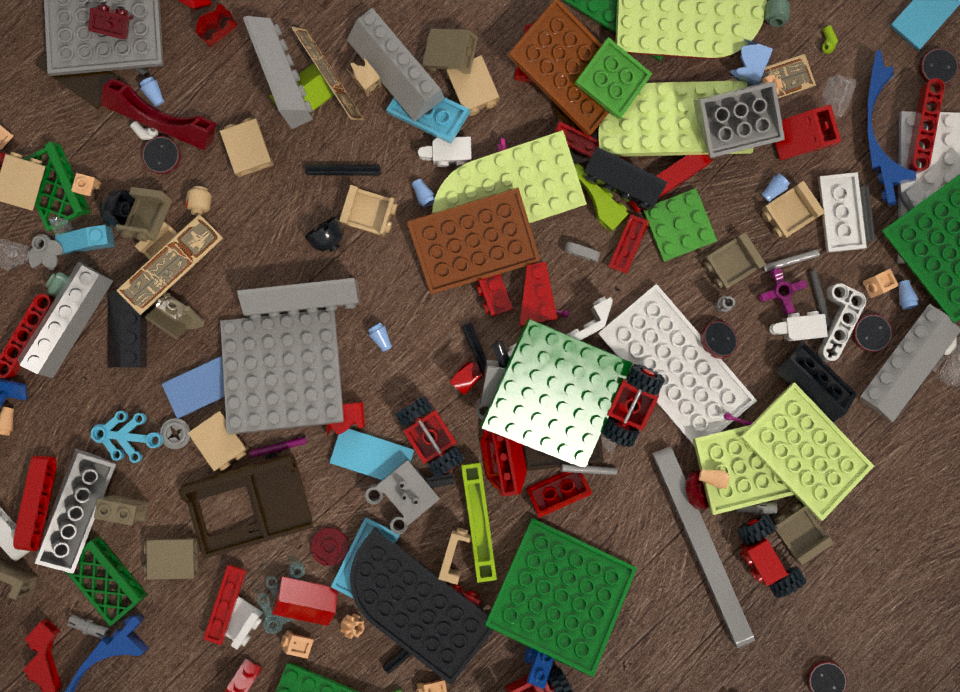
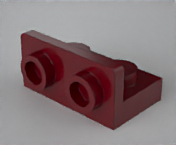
[88,4,134,40]

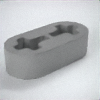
[564,242,601,263]

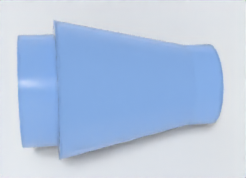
[139,77,165,107]
[761,174,790,202]
[412,179,436,208]
[898,280,919,310]
[368,322,392,352]

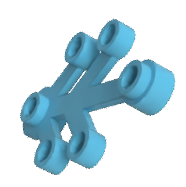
[91,411,163,463]

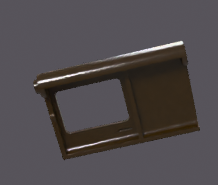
[179,453,313,559]

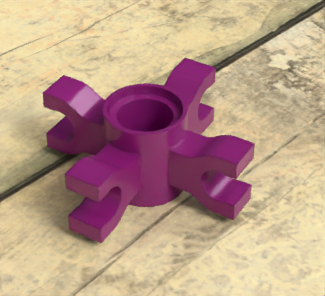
[758,268,807,315]

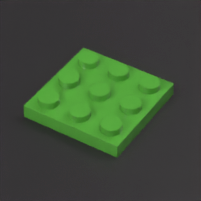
[574,37,653,120]
[642,188,717,262]

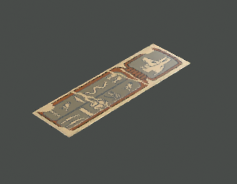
[291,27,365,120]
[726,54,816,98]
[116,214,223,315]

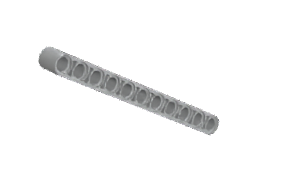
[652,446,755,648]

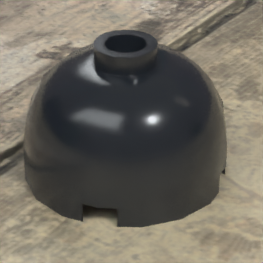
[99,190,135,227]
[305,216,344,252]

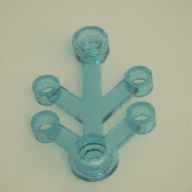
[257,562,305,634]

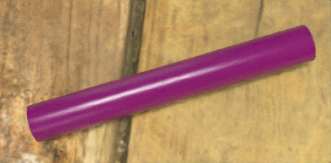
[249,436,307,458]

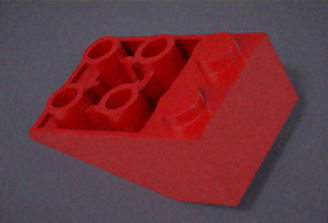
[775,105,841,161]

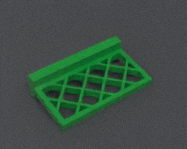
[24,142,91,231]
[66,536,148,627]

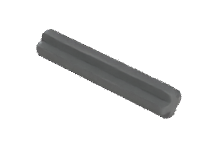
[860,186,875,242]

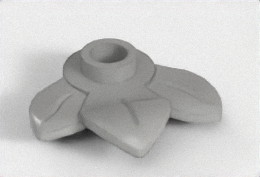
[28,234,63,270]

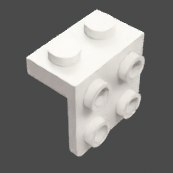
[226,596,263,649]

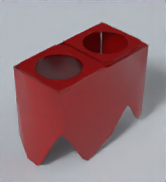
[195,4,238,48]
[449,359,482,395]
[326,402,367,436]

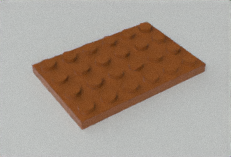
[507,0,609,136]
[407,187,541,294]

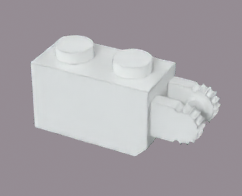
[418,137,472,167]
[769,311,828,341]

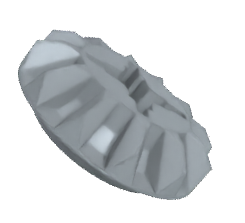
[160,418,190,449]

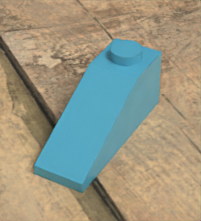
[55,225,115,255]

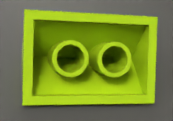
[269,63,335,113]

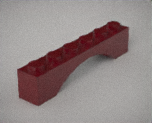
[101,78,216,151]

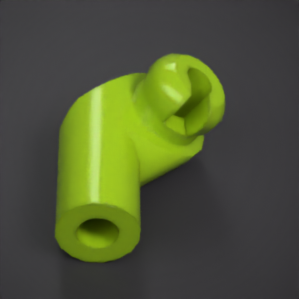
[822,25,838,54]

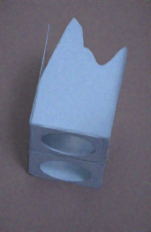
[730,39,773,86]

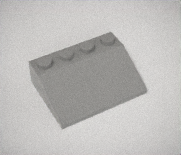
[694,82,785,158]

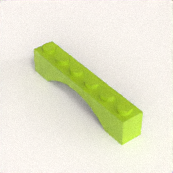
[543,136,628,233]
[461,462,497,583]

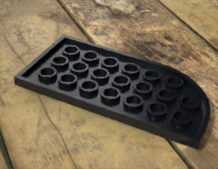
[350,527,493,685]

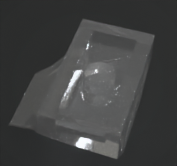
[821,75,856,118]
[0,239,31,270]

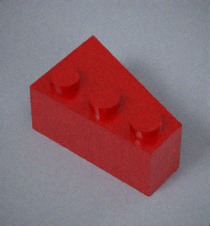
[519,262,557,328]

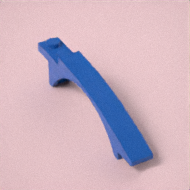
[868,50,916,206]
[65,613,149,692]

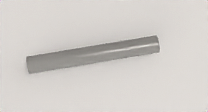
[762,249,820,272]
[560,464,617,475]

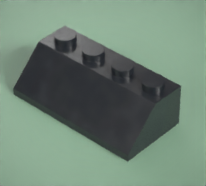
[582,147,668,211]
[108,291,147,368]
[775,341,857,423]

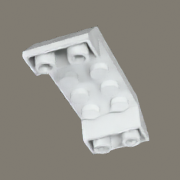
[507,296,613,358]

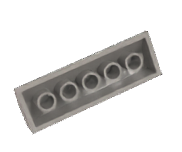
[347,8,445,122]
[243,16,313,129]
[17,261,113,378]
[237,278,361,319]
[859,304,960,423]
[33,449,116,573]

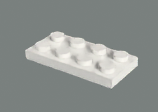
[818,172,867,253]

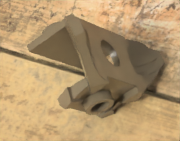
[145,292,205,339]

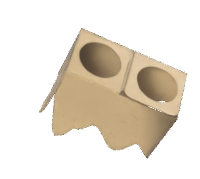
[346,58,382,97]

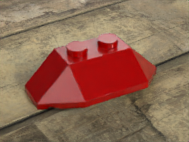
[480,430,527,497]

